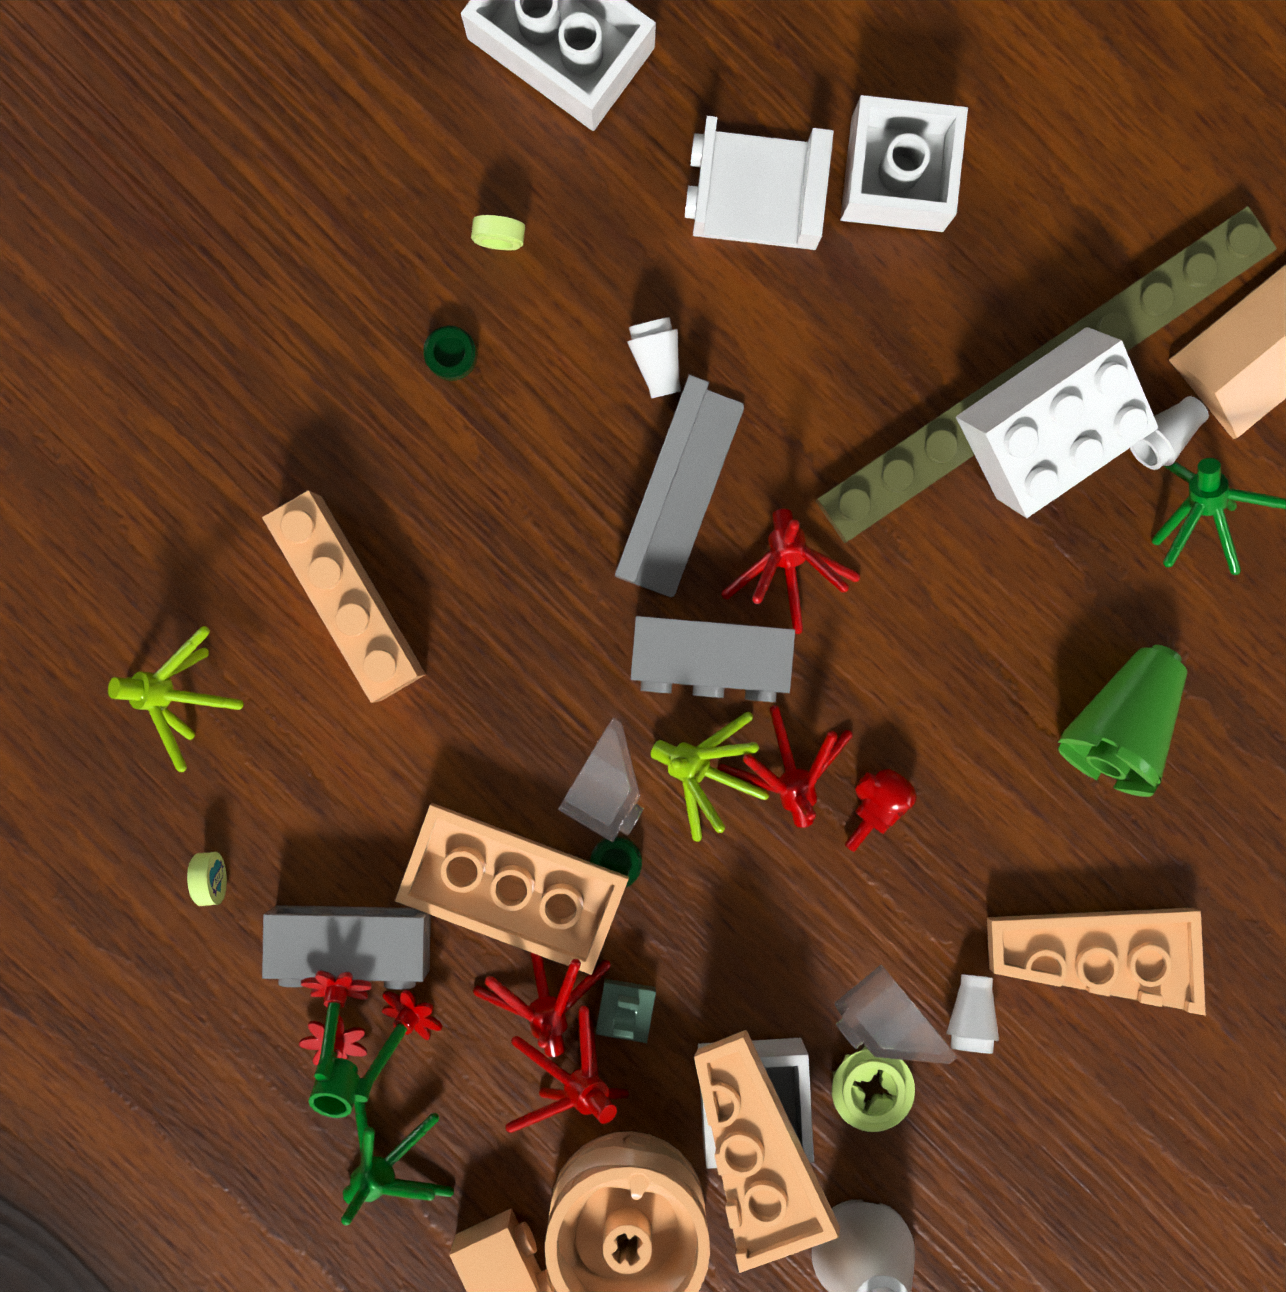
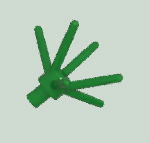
[1151,458,1286,575]
[341,1101,454,1225]

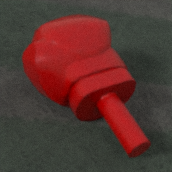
[844,768,917,852]

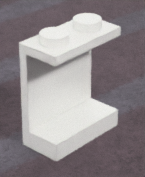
[684,116,834,250]

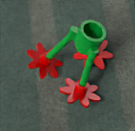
[299,970,443,1118]

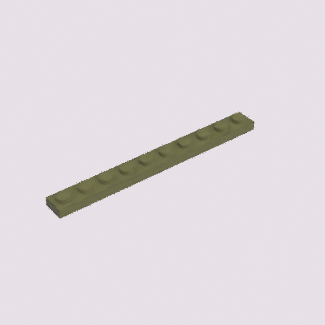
[816,206,1277,543]

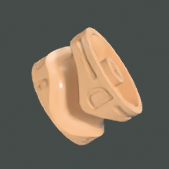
[545,1131,710,1292]

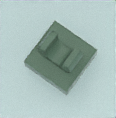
[596,978,656,1043]

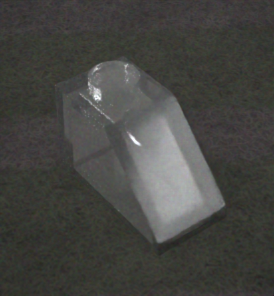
[558,716,644,842]
[834,964,958,1064]

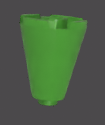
[1058,645,1188,797]

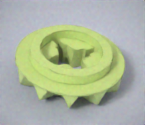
[831,1046,915,1132]

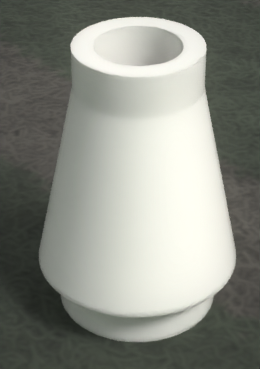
[627,317,681,398]
[1130,396,1209,470]
[946,974,999,1054]

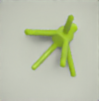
[108,626,244,772]
[651,712,769,842]

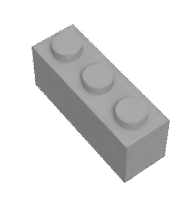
[631,616,795,702]
[262,905,431,989]

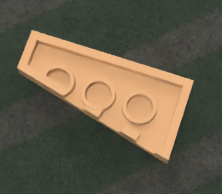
[987,908,1206,1016]
[694,1030,840,1273]

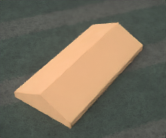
[1169,264,1286,439]
[395,803,629,975]

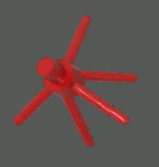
[721,509,860,634]
[717,705,853,828]
[473,952,611,1057]
[506,1006,629,1133]

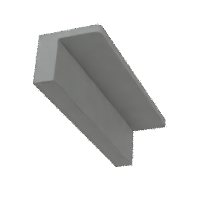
[615,375,744,597]

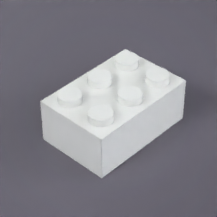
[461,0,656,131]
[956,327,1159,518]

